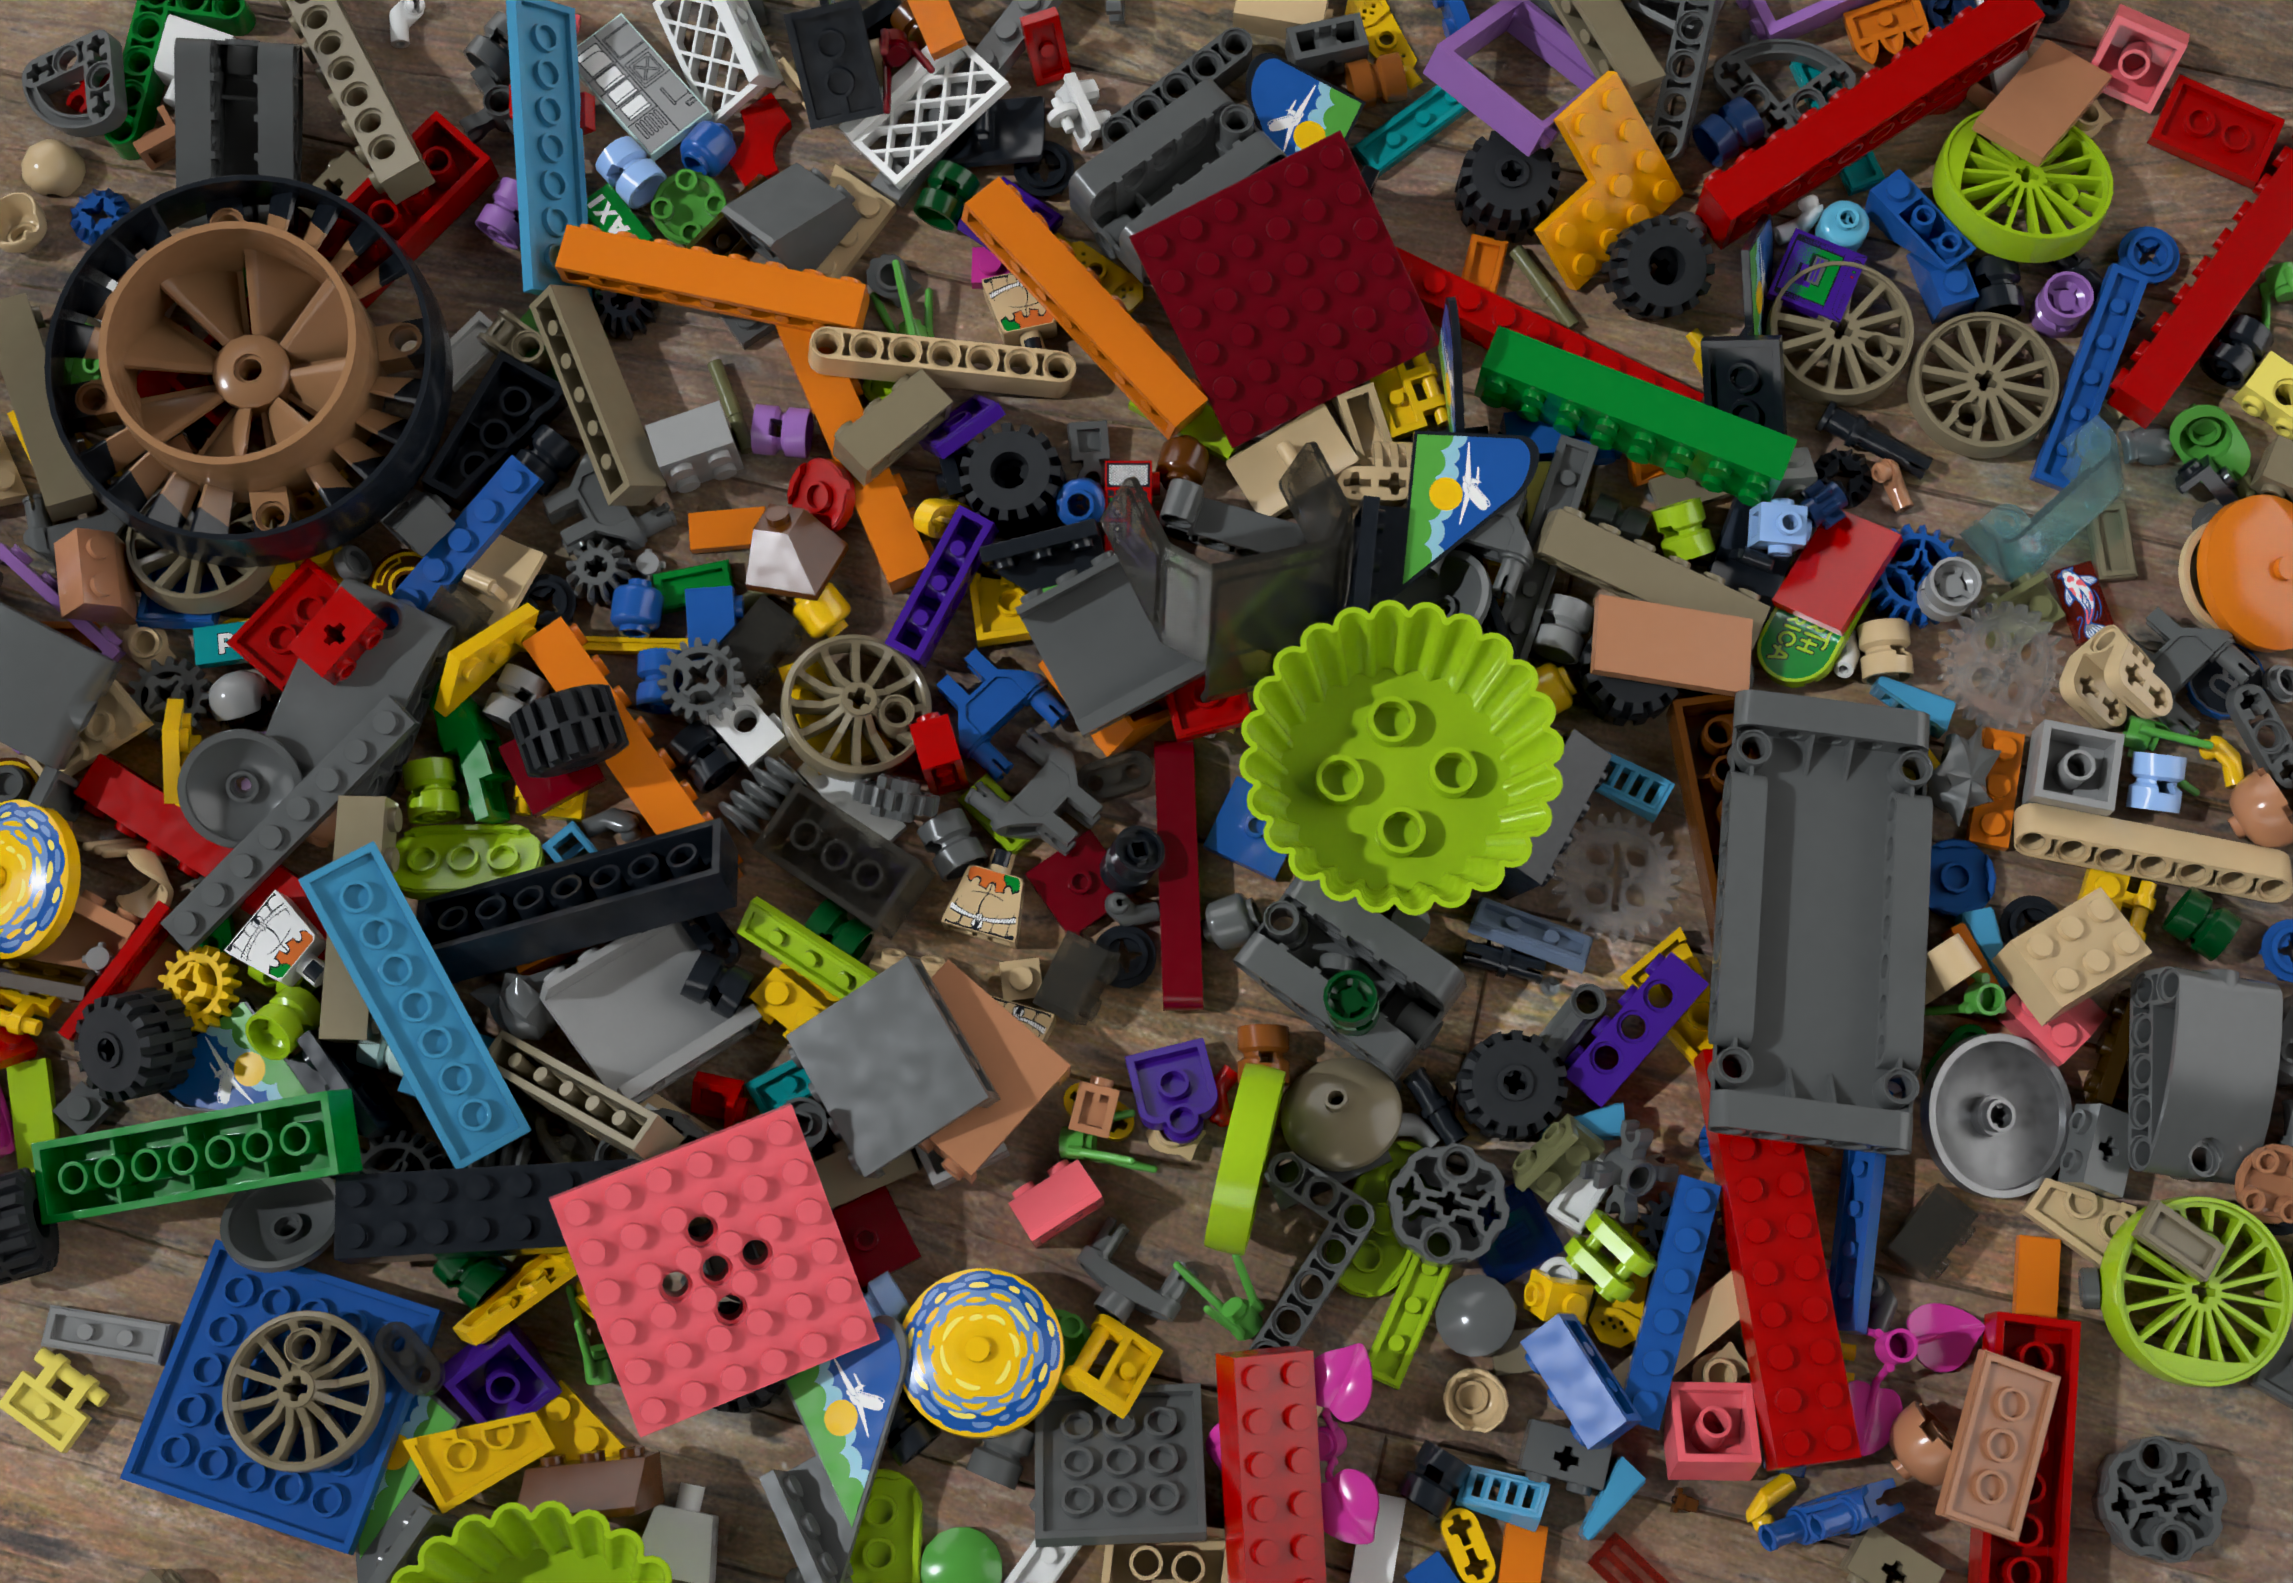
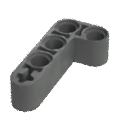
[1159,478,1315,573]

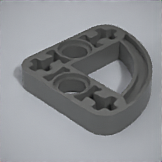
[22,29,128,137]
[1713,38,1856,145]

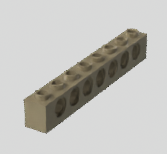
[278,0,435,205]

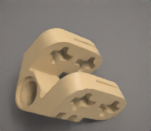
[1334,441,1413,519]
[2059,624,2173,730]

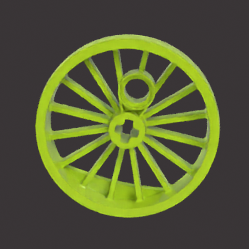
[1932,109,2113,263]
[1204,1063,1286,1256]
[2099,1196,2293,1388]

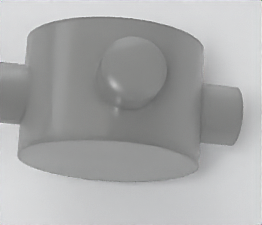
[632,549,666,582]
[82,942,115,977]

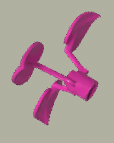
[1827,1269,1985,1456]
[1205,1343,1379,1544]

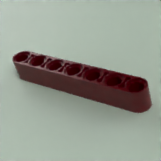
[1154,740,1204,1011]

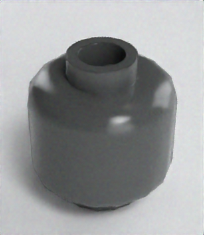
[1201,893,1263,951]

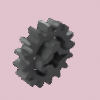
[657,637,746,725]
[128,656,213,741]
[852,773,941,823]

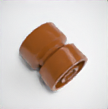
[1344,52,1407,110]
[1237,1024,1290,1086]

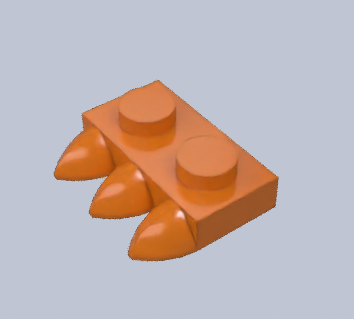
[1842,0,1929,65]

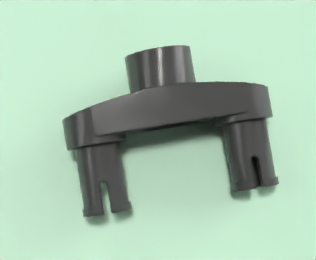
[1076,1216,1199,1325]

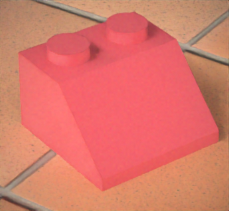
[2090,4,2190,114]
[1994,990,2107,1067]
[1008,1159,1105,1248]
[1663,1382,1762,1481]

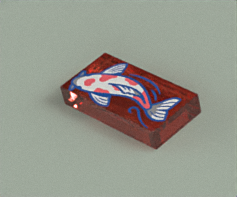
[2050,561,2115,647]

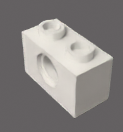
[705,684,790,773]

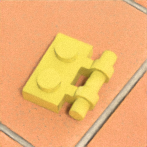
[0,1347,110,1453]

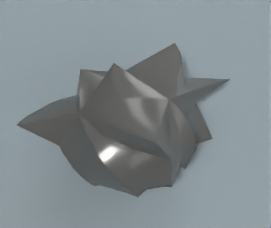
[1926,722,2002,827]
[469,964,565,1041]

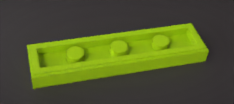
[736,896,878,1000]
[1368,1235,1453,1391]

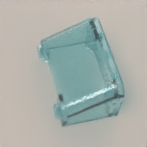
[1959,414,2125,583]

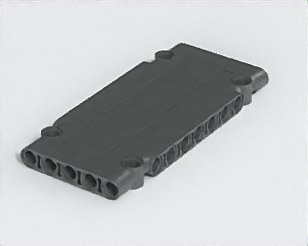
[1707,689,1933,1155]

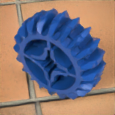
[1869,524,1963,629]

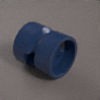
[1692,96,1765,167]

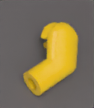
[2198,735,2245,789]

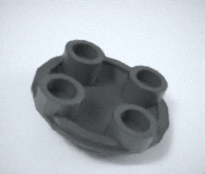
[1435,1274,1517,1357]

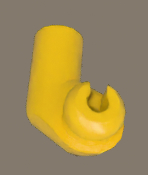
[1746,1472,1796,1532]

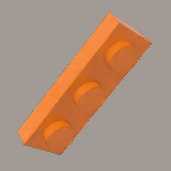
[1965,727,2025,851]

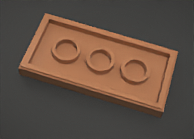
[1972,39,2113,167]
[1590,594,1753,697]
[1935,1349,2061,1542]

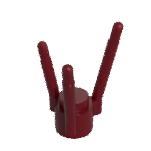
[878,28,935,114]

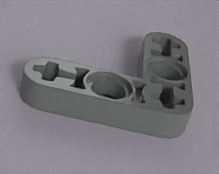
[2225,684,2293,790]

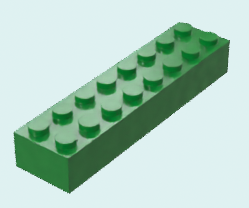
[1474,325,1798,507]
[31,1088,363,1225]

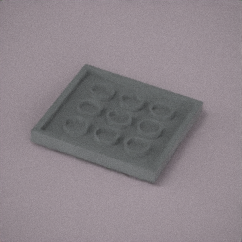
[1035,1383,1207,1547]

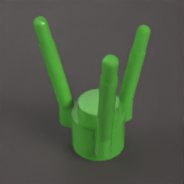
[870,259,935,358]
[2258,262,2293,330]
[2123,715,2214,796]
[1924,971,2007,1016]
[1059,1109,1158,1173]
[1173,1254,1265,1341]
[566,1284,617,1385]

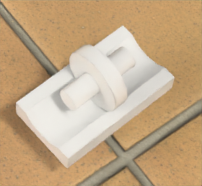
[1047,72,1111,152]

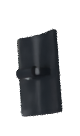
[941,96,1045,168]
[1706,496,1796,628]

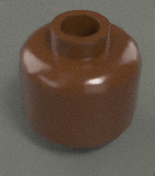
[1156,435,1210,490]

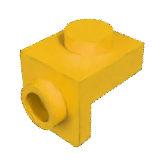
[1523,1269,1594,1325]

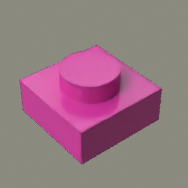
[971,247,1011,289]

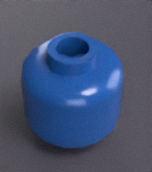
[680,121,737,177]
[1055,477,1106,525]
[610,578,664,638]

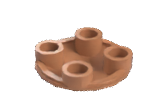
[2234,1144,2293,1224]

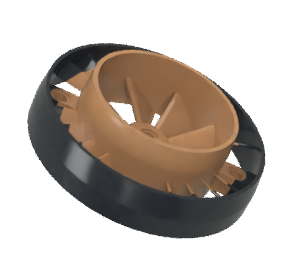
[44,175,453,567]

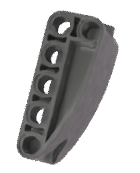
[174,38,303,234]
[1068,79,1287,286]
[265,577,456,798]
[0,602,122,770]
[1233,877,1467,1084]
[2128,966,2283,1185]

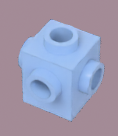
[1747,498,1812,557]

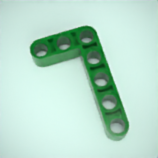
[104,0,256,161]

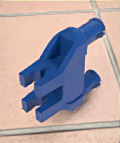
[936,648,1070,783]
[1758,1478,1905,1552]

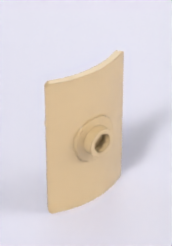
[1226,403,1360,517]
[432,534,547,643]

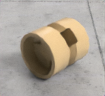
[1856,618,1914,685]

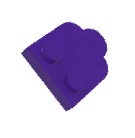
[1125,1038,1219,1144]

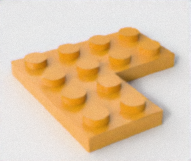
[1534,71,1684,291]

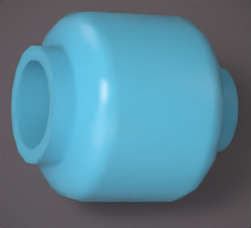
[1815,200,1869,252]

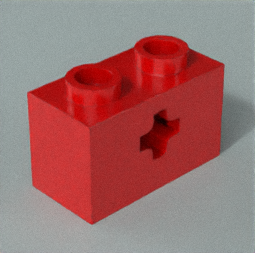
[287,586,388,686]

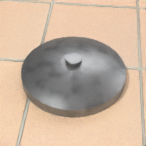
[1920,1033,2073,1199]

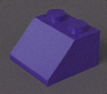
[441,1320,562,1423]

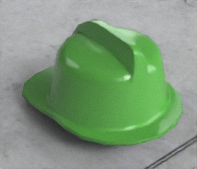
[2169,403,2251,483]

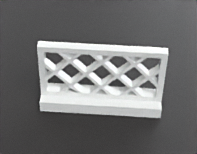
[652,0,784,124]
[838,45,1011,190]

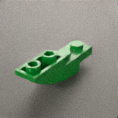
[429,679,513,824]

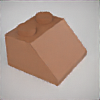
[54,528,137,625]

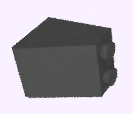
[721,162,861,272]

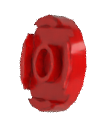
[787,458,856,533]

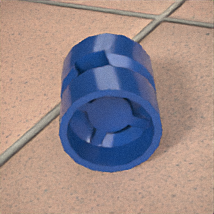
[636,648,683,714]

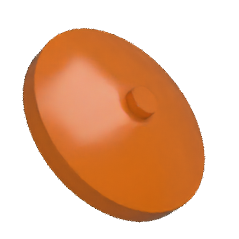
[2196,494,2293,653]

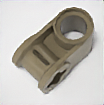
[476,307,552,374]

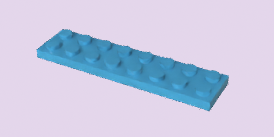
[506,0,593,301]
[298,841,532,1169]

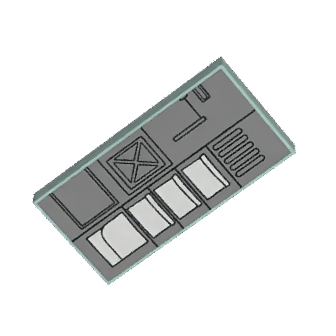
[577,13,712,162]

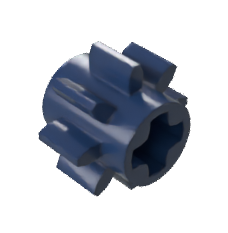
[1798,479,1848,530]

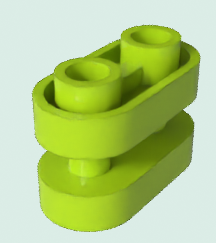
[1564,1209,1657,1303]

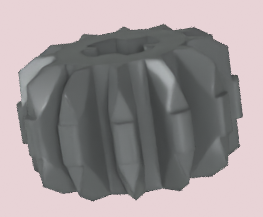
[566,539,632,606]

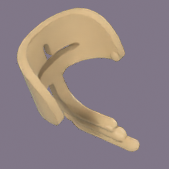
[82,838,174,923]

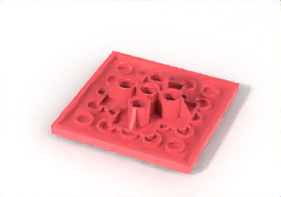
[549,1103,880,1438]

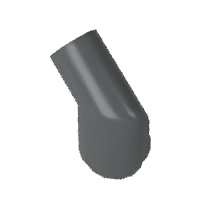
[582,808,642,842]
[1868,1274,1898,1333]

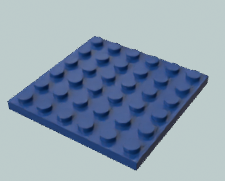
[120,1239,445,1555]

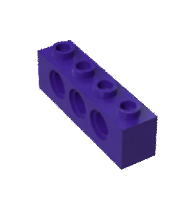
[885,505,999,668]
[1564,952,1709,1107]

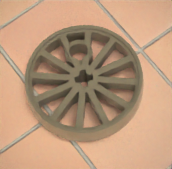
[1764,261,1914,407]
[1907,312,2059,459]
[126,487,278,614]
[780,634,932,782]
[222,1310,386,1473]

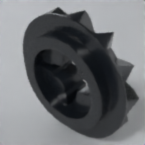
[1014,141,1074,200]
[1814,448,1873,509]
[517,574,578,633]
[1998,895,2059,945]
[1092,925,1156,989]

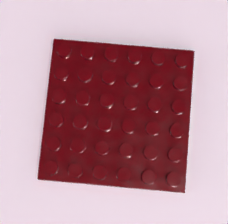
[1129,130,1439,448]

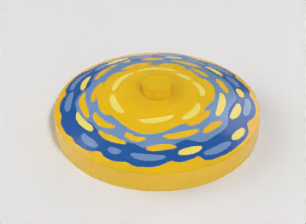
[0,799,81,959]
[902,1268,1065,1439]

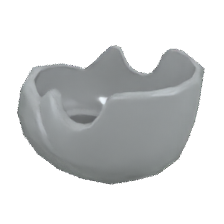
[208,670,271,721]

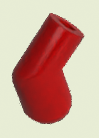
[1208,1064,1238,1127]

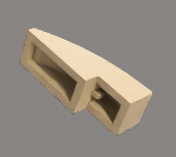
[1331,380,1393,466]

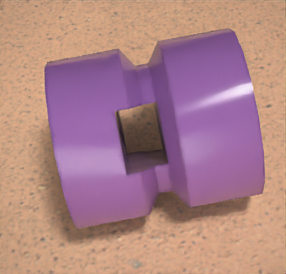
[475,177,520,250]
[2029,271,2094,338]
[751,404,813,459]

